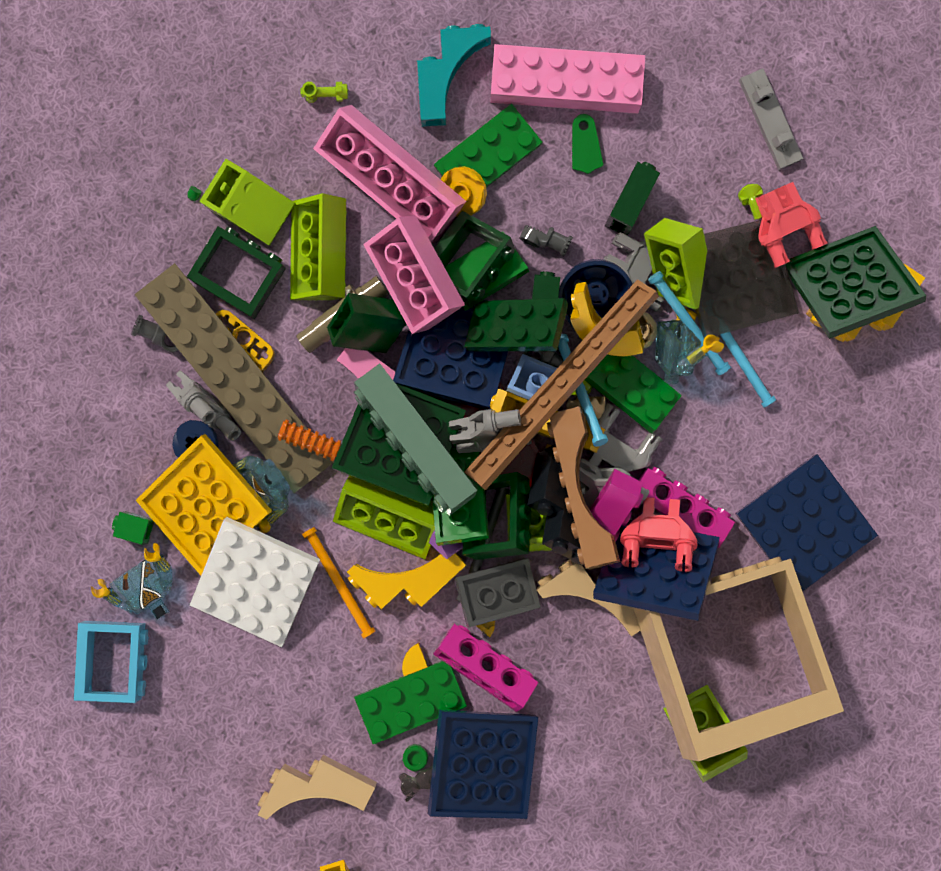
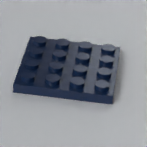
[393,306,508,410]
[735,454,878,592]
[593,520,720,621]
[427,710,539,819]

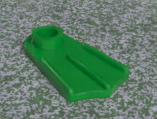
[572,114,603,174]

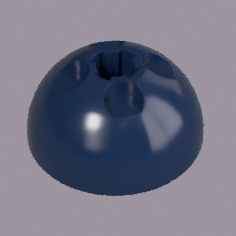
[558,259,633,324]

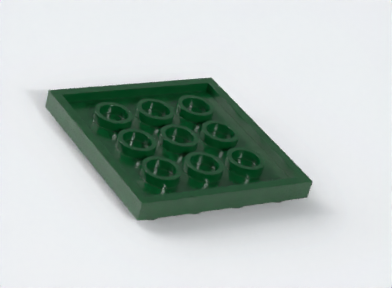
[783,226,927,339]
[332,384,466,507]

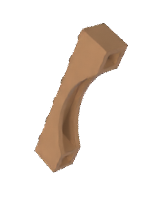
[547,406,620,569]

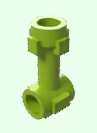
[300,81,348,103]

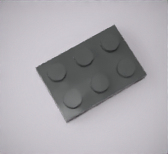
[454,558,541,628]

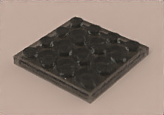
[696,220,799,338]

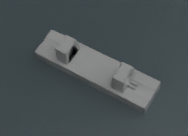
[739,69,803,171]

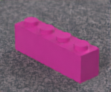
[589,469,644,542]

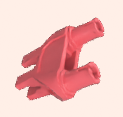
[755,182,828,268]
[620,497,698,572]

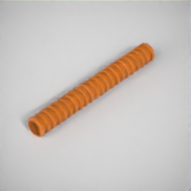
[277,419,342,461]

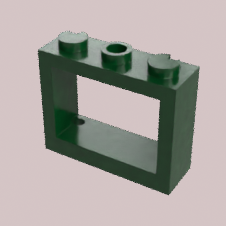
[434,211,515,308]
[186,226,286,319]
[463,472,532,560]

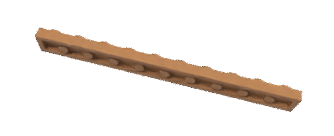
[465,279,659,490]

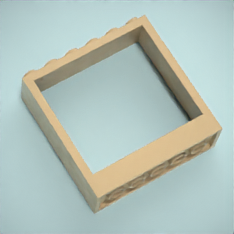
[633,557,844,761]

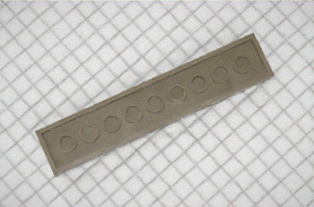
[134,263,334,493]

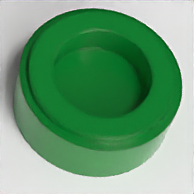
[403,744,428,771]

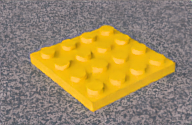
[136,434,272,575]

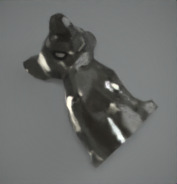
[399,765,433,802]

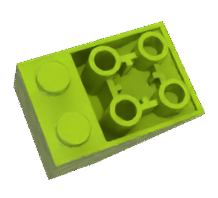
[199,159,295,246]

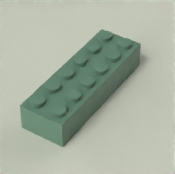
[354,364,477,516]

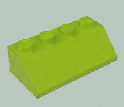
[290,193,347,300]
[332,476,435,559]

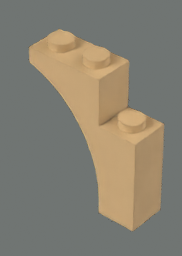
[536,559,641,637]
[258,755,377,820]

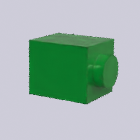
[112,511,154,545]

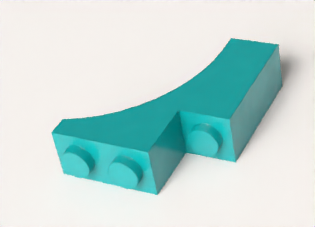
[417,24,491,127]

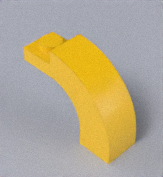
[570,282,645,356]

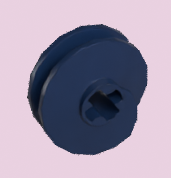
[172,420,219,458]

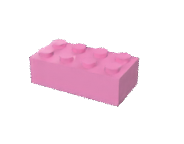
[363,215,465,334]

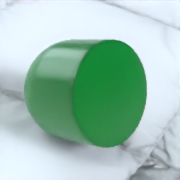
[187,186,202,201]

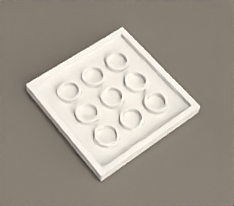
[190,517,320,647]

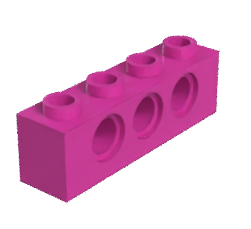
[638,467,735,548]
[433,624,539,712]

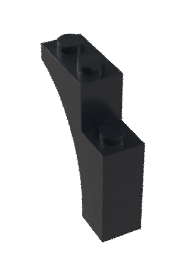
[527,445,584,565]

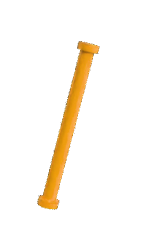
[302,527,376,639]

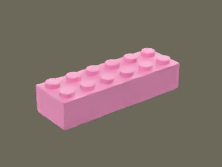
[490,44,645,114]
[313,105,467,244]

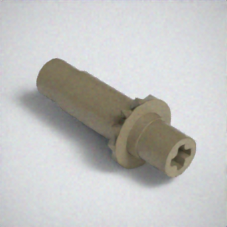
[296,275,390,353]

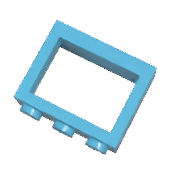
[74,621,149,703]

